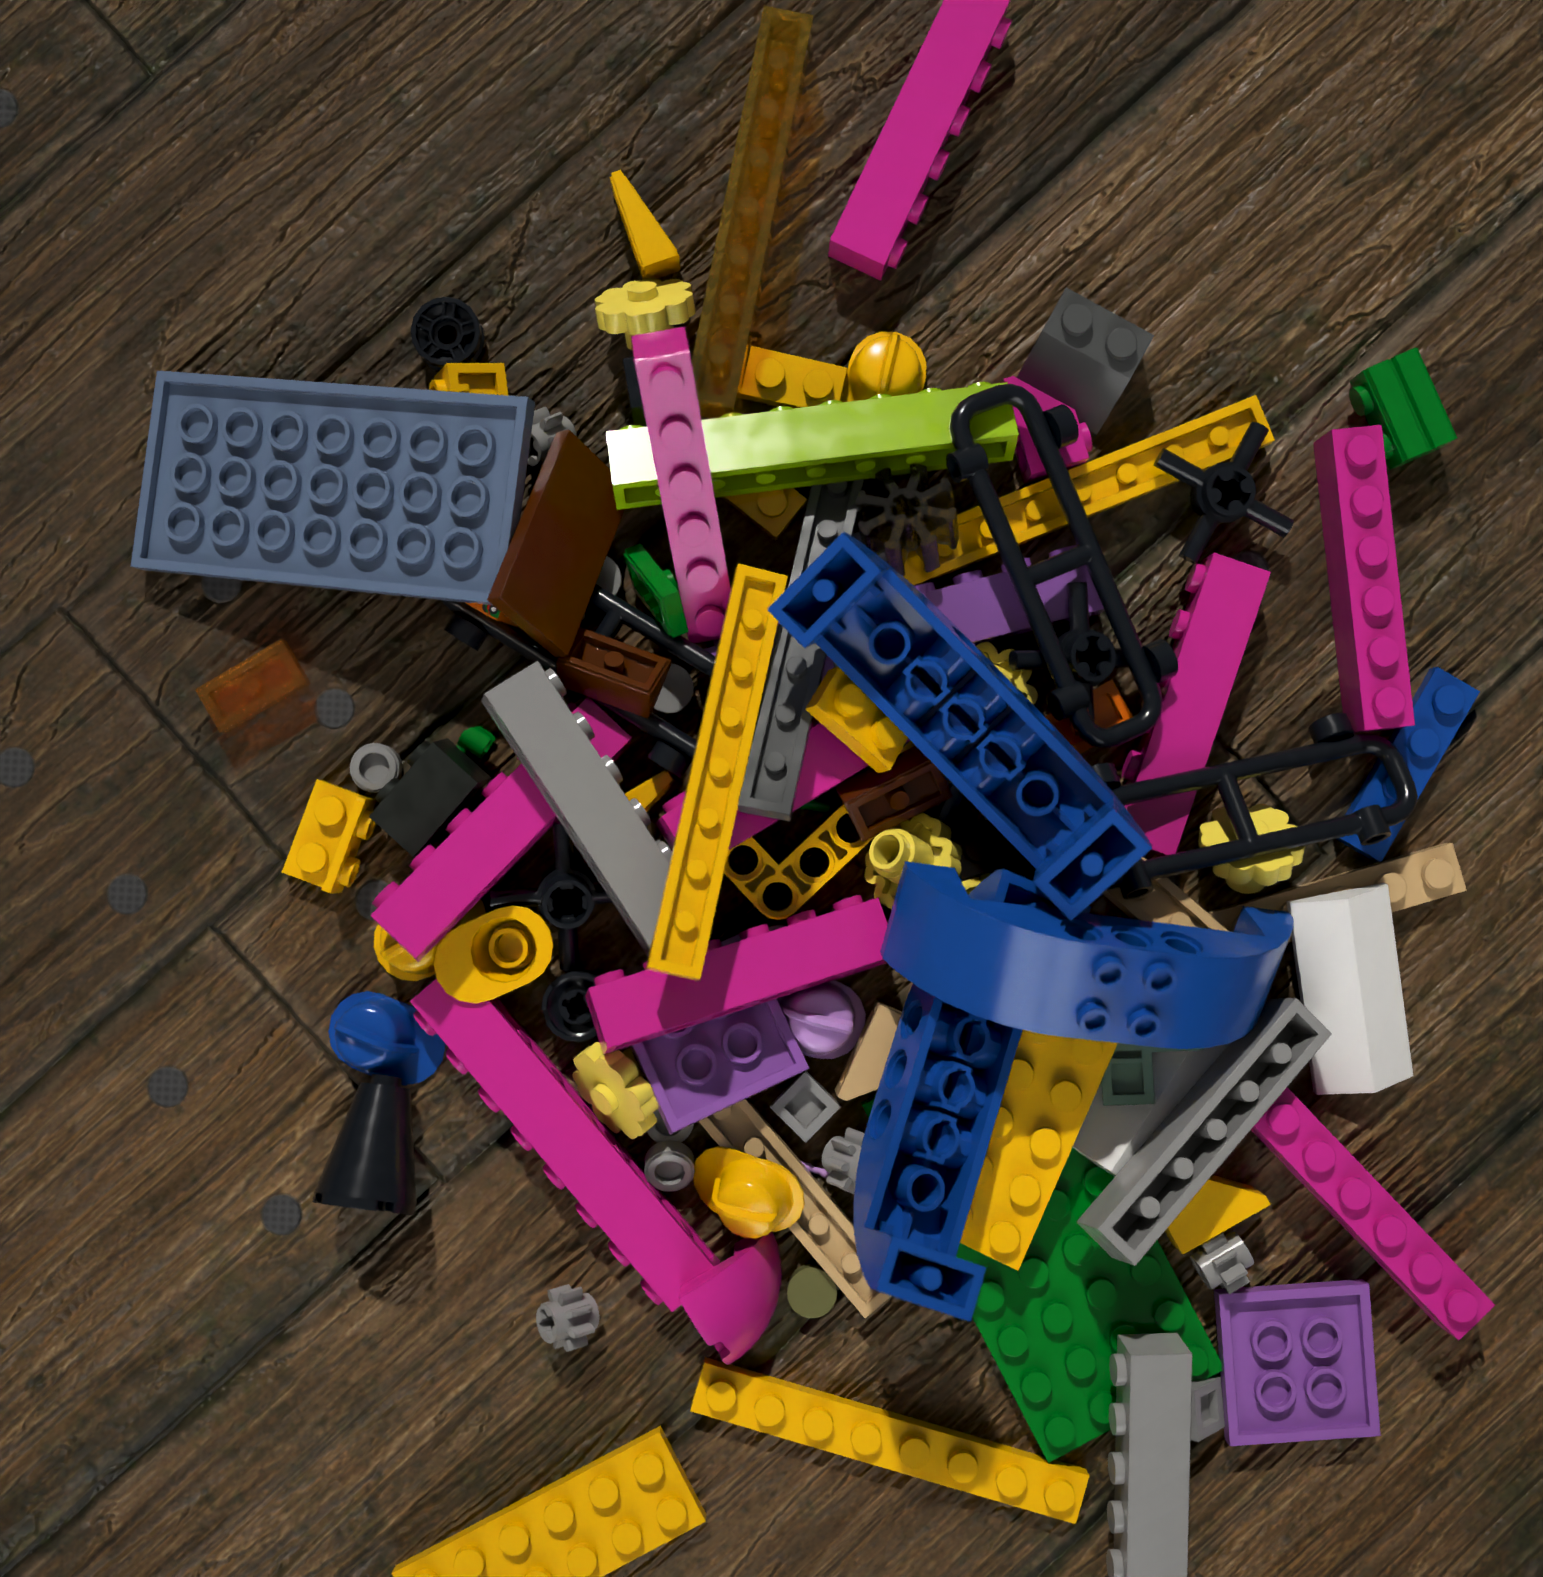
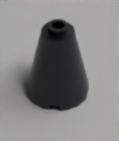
[312,1074,417,1215]

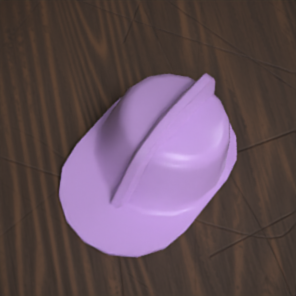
[777,981,866,1059]

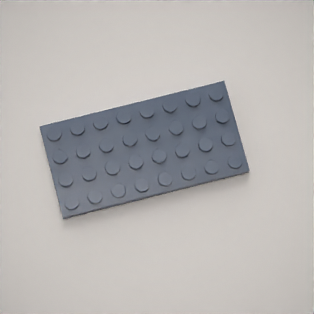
[130,371,535,605]

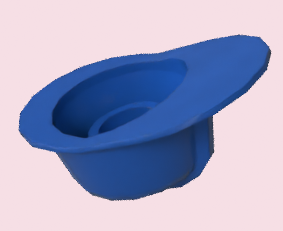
[328,991,446,1086]

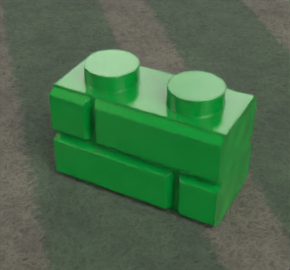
[1349,347,1458,470]

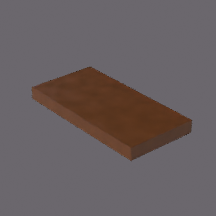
[487,429,625,657]

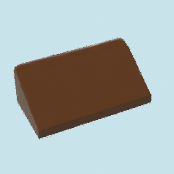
[556,627,671,718]
[836,746,953,842]

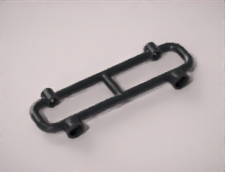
[946,384,1178,749]
[442,584,764,779]
[1091,713,1418,900]

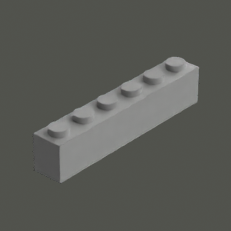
[481,661,672,956]
[1076,998,1332,1266]
[1106,1333,1192,1577]

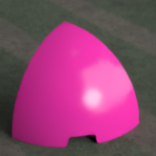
[678,1232,782,1365]

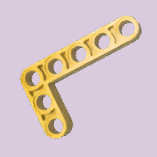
[724,741,916,920]

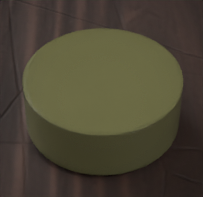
[787,1264,837,1318]

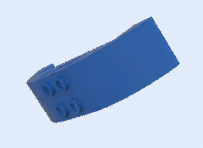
[767,532,1152,921]
[880,861,1294,1049]
[854,869,1091,1322]

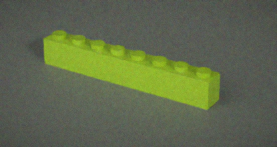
[606,382,1019,510]

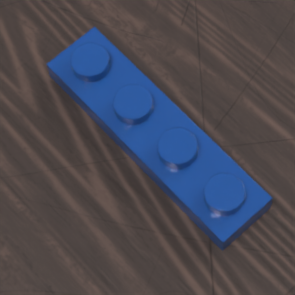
[1336,667,1480,862]

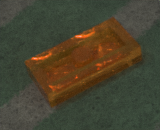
[195,639,311,734]

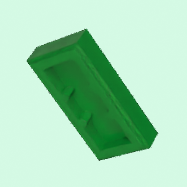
[624,543,689,638]

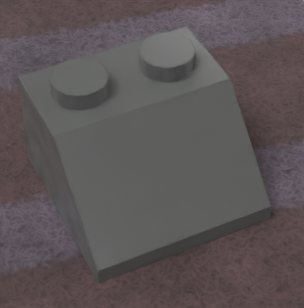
[1016,287,1154,436]

